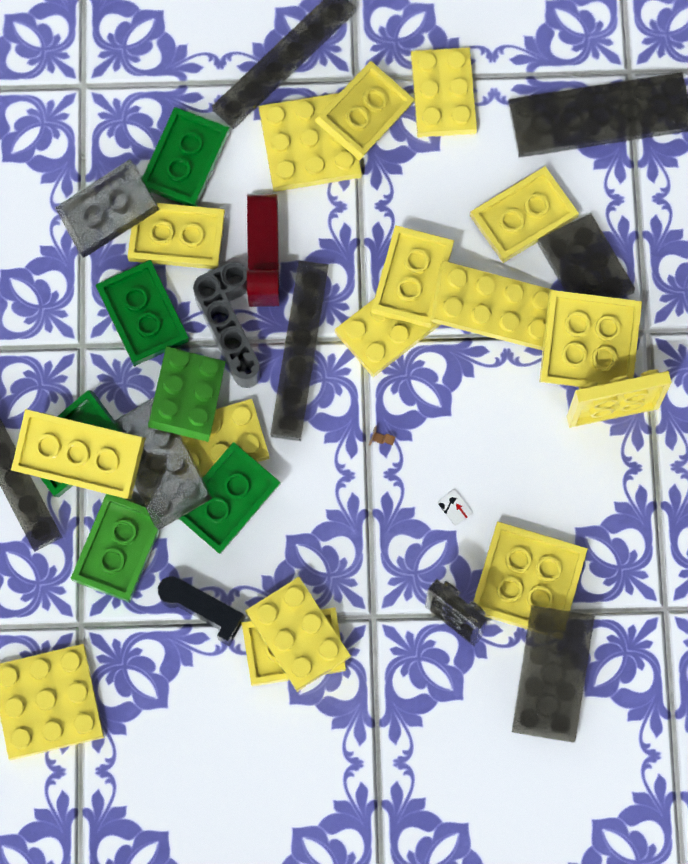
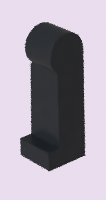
[158,576,245,646]

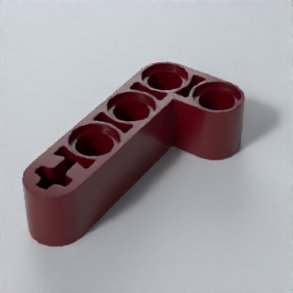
[247,194,279,307]

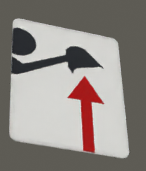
[437,489,473,526]

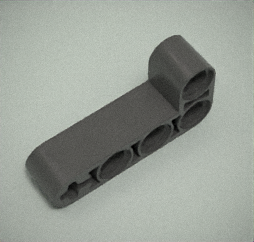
[193,262,261,388]

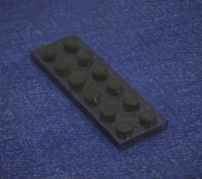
[508,72,688,158]

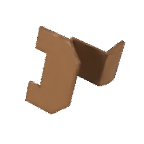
[368,426,395,446]

